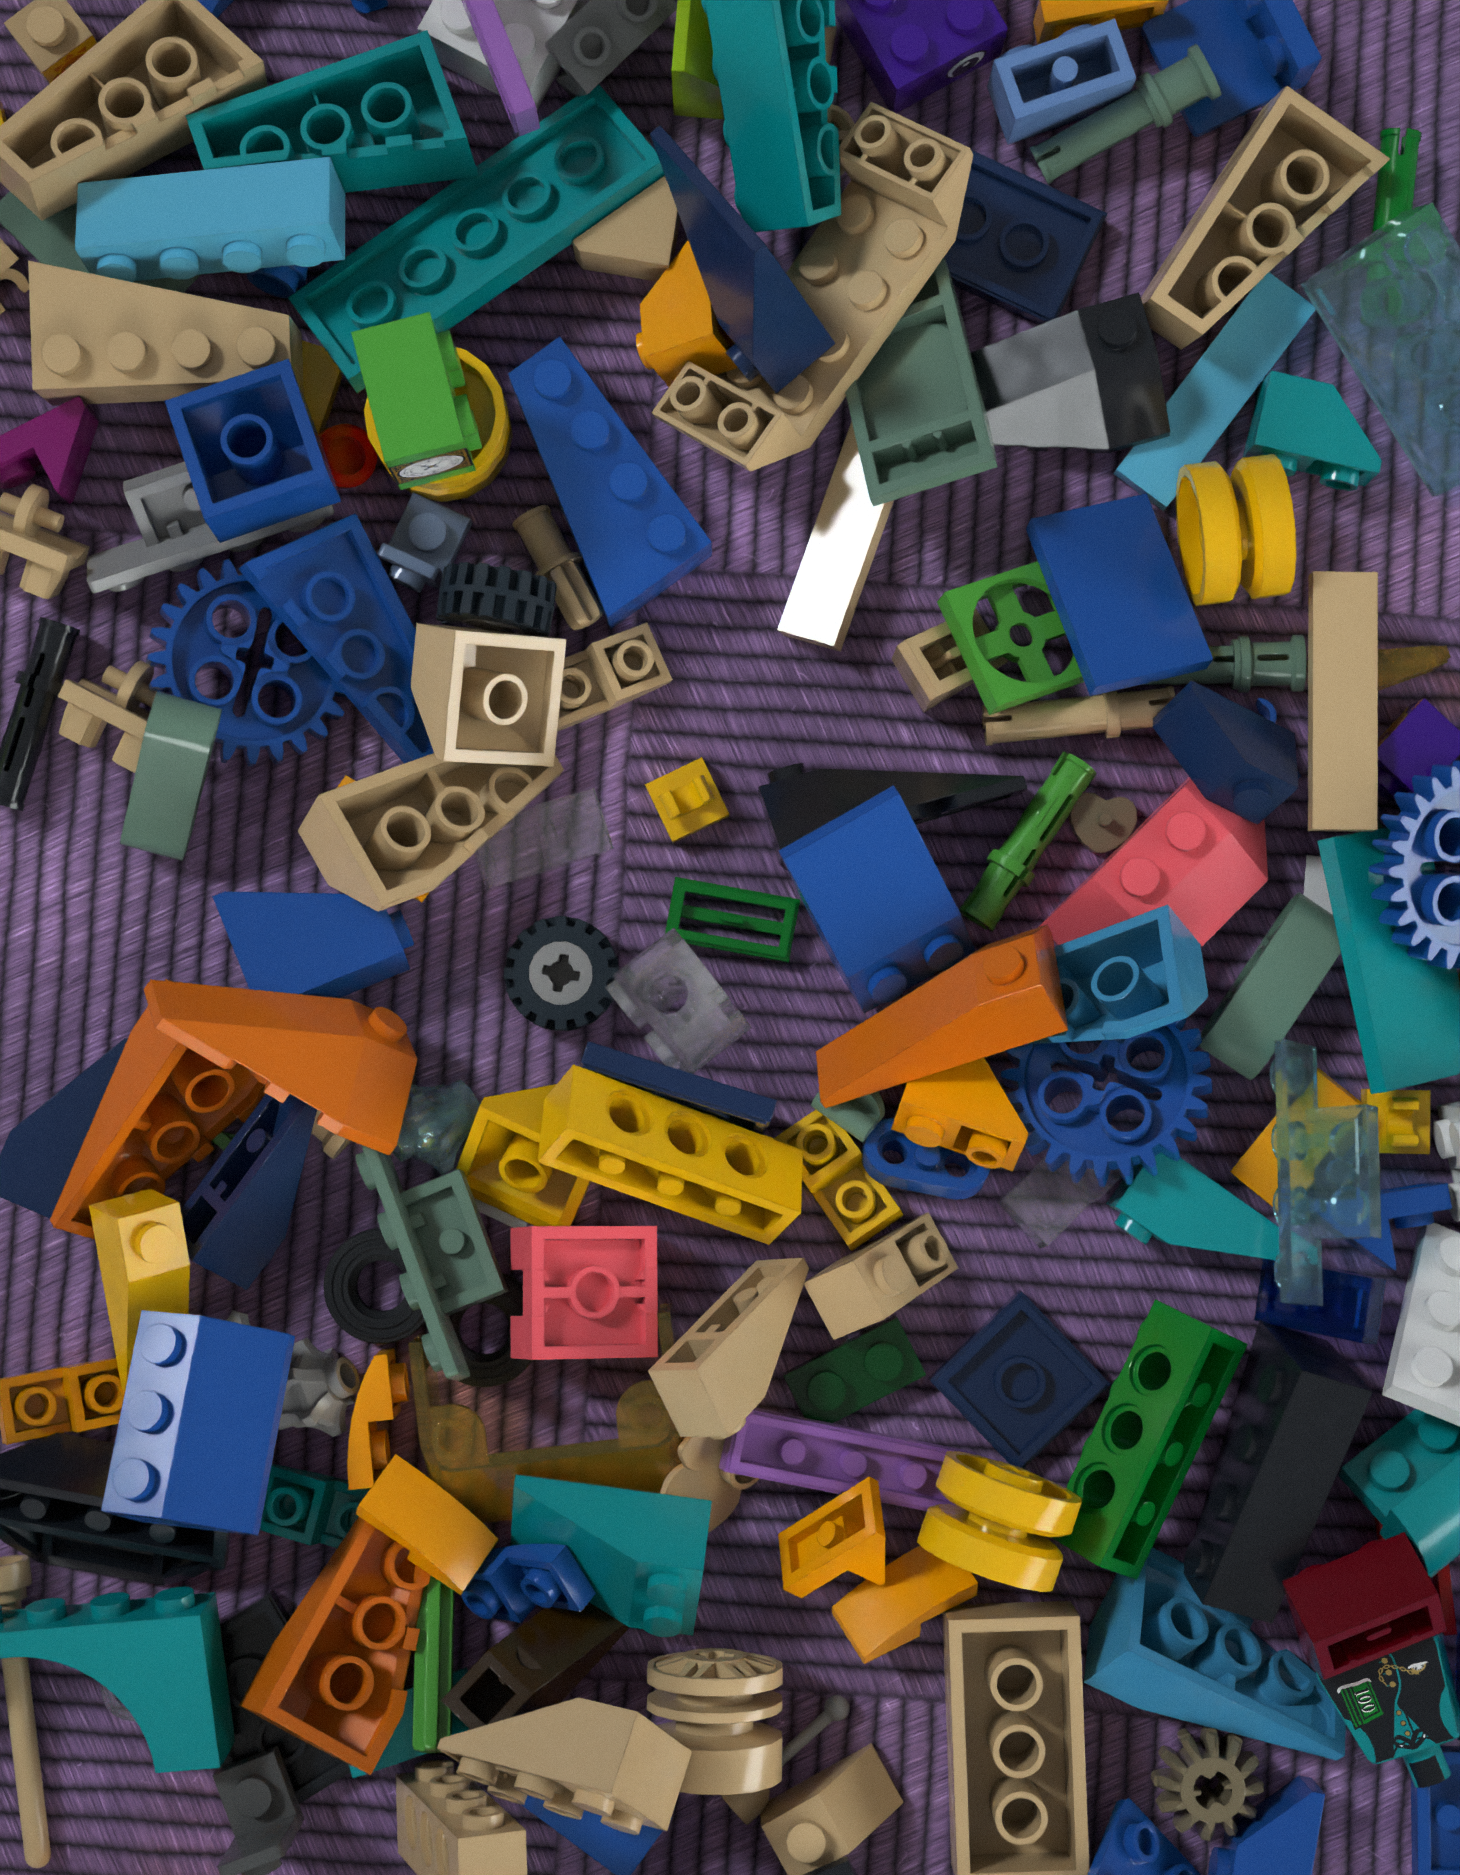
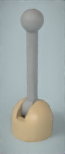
[721,1695,850,1825]

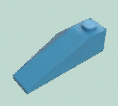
[1028,904,1209,1044]
[1084,1548,1346,1761]

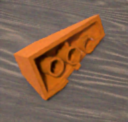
[143,979,418,1155]
[239,1517,431,1775]

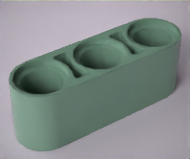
[120,691,222,861]
[1199,892,1341,1081]

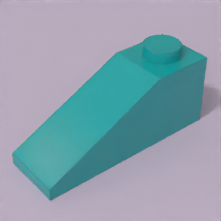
[1106,1153,1319,1266]

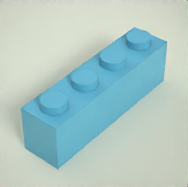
[75,157,346,282]

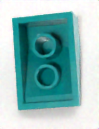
[510,1474,712,1637]

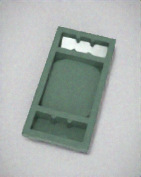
[845,256,998,507]

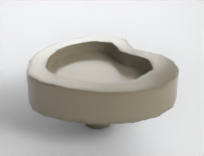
[1069,792,1137,854]

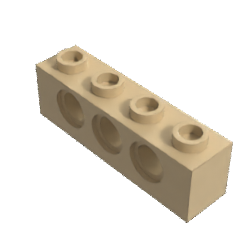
[396,1760,527,1875]

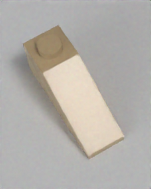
[648,1257,809,1440]

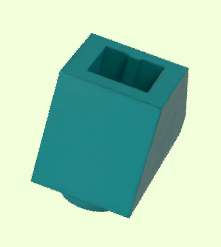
[1243,370,1382,491]

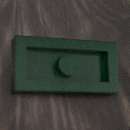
[783,1315,926,1423]

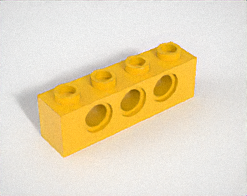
[537,1064,803,1245]

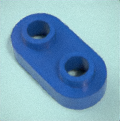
[861,1118,990,1200]

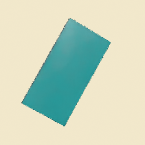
[1317,828,1460,1094]

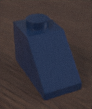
[1153,680,1298,825]

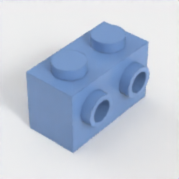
[987,18,1136,145]

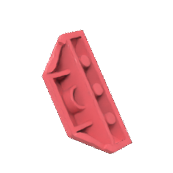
[1038,777,1268,947]

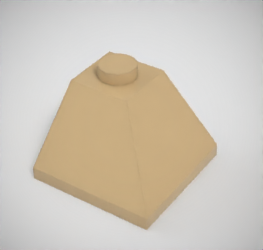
[410,623,567,767]

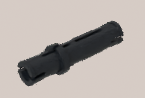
[0,617,80,811]

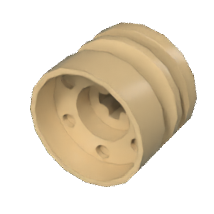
[647,1648,783,1795]

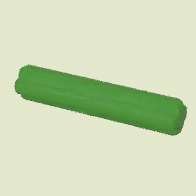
[412,1576,455,1753]

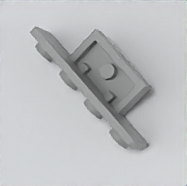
[87,462,334,593]

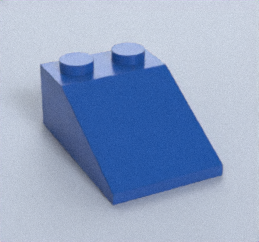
[778,785,976,1014]

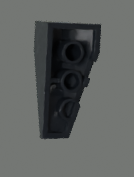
[758,763,1027,865]

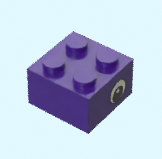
[835,0,1008,113]

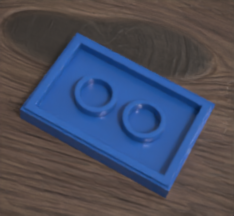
[1026,493,1213,697]

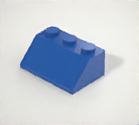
[101,1310,295,1536]

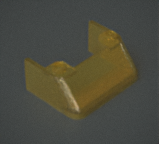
[408,1303,685,1523]

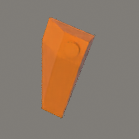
[816,924,1068,1108]
[50,979,266,1239]

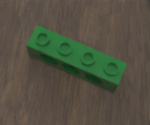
[1051,1299,1248,1580]

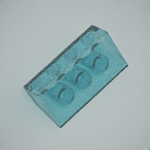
[1300,202,1460,496]

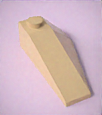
[298,753,564,912]

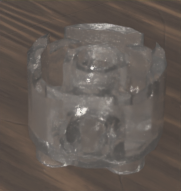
[605,928,752,1074]

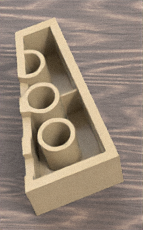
[0,0,268,221]
[1141,86,1390,350]

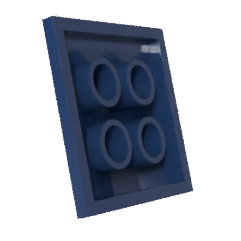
[650,125,835,394]

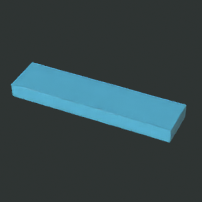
[1113,272,1317,511]

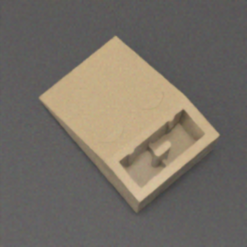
[437,1697,692,1835]

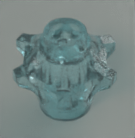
[392,1080,480,1175]

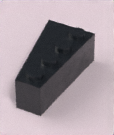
[1184,1320,1373,1624]

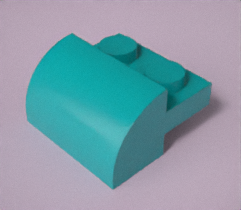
[1338,1409,1460,1579]

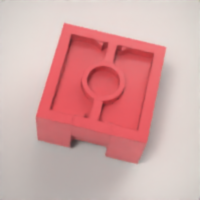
[510,1226,658,1360]

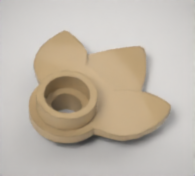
[660,1437,759,1533]

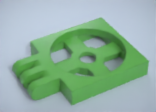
[937,561,1084,715]

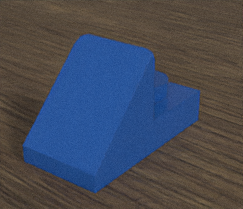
[1307,1181,1452,1270]

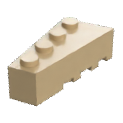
[28,261,304,406]

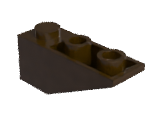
[441,1602,630,1730]

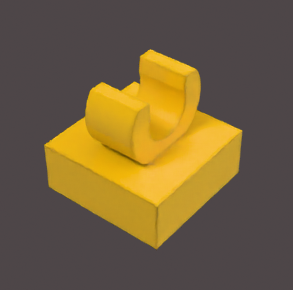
[645,757,730,843]
[1360,1089,1431,1154]

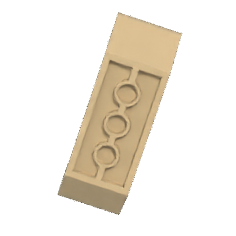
[651,102,973,472]

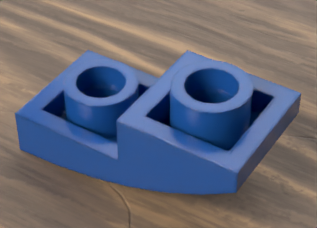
[462,1544,596,1623]

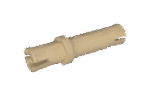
[982,686,1175,746]

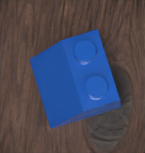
[165,359,341,543]

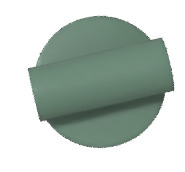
[811,1091,885,1143]

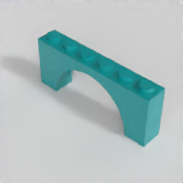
[0,1587,235,1773]

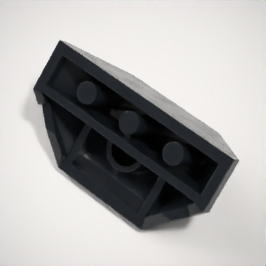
[0,1433,230,1586]

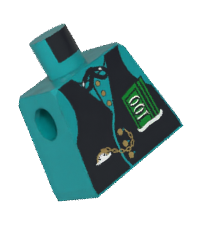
[1315,1633,1460,1788]

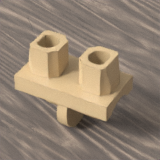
[0,484,90,599]
[58,660,164,773]

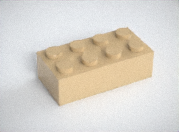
[942,1601,1090,1875]

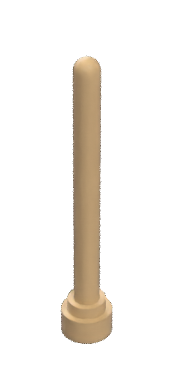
[0,1555,51,1868]

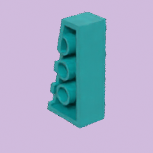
[701,0,841,232]
[186,30,479,193]

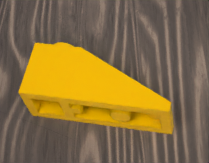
[89,1188,190,1391]

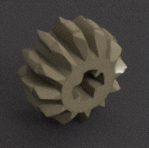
[1151,1726,1264,1841]

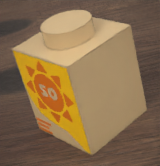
[4,0,98,85]

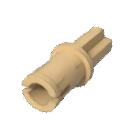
[512,505,603,631]

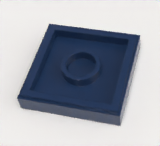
[928,1290,1111,1469]

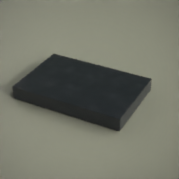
[220,1590,351,1804]

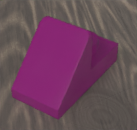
[0,396,99,504]

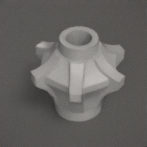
[278,1337,360,1437]

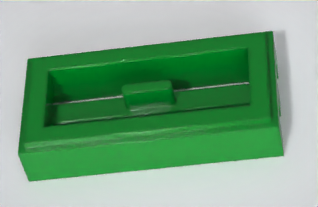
[664,877,800,963]

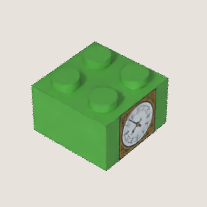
[351,312,483,490]

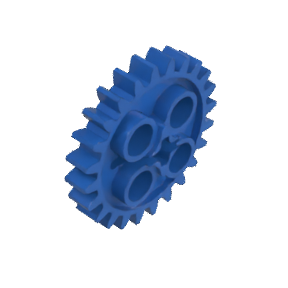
[146,557,347,767]
[1369,760,1460,969]
[1001,1018,1213,1187]

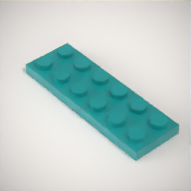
[288,84,665,393]

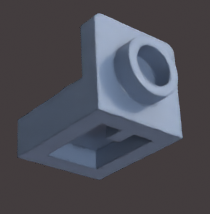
[377,492,473,592]

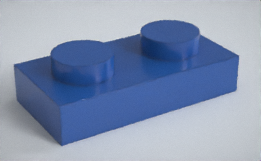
[1411,1746,1460,1875]

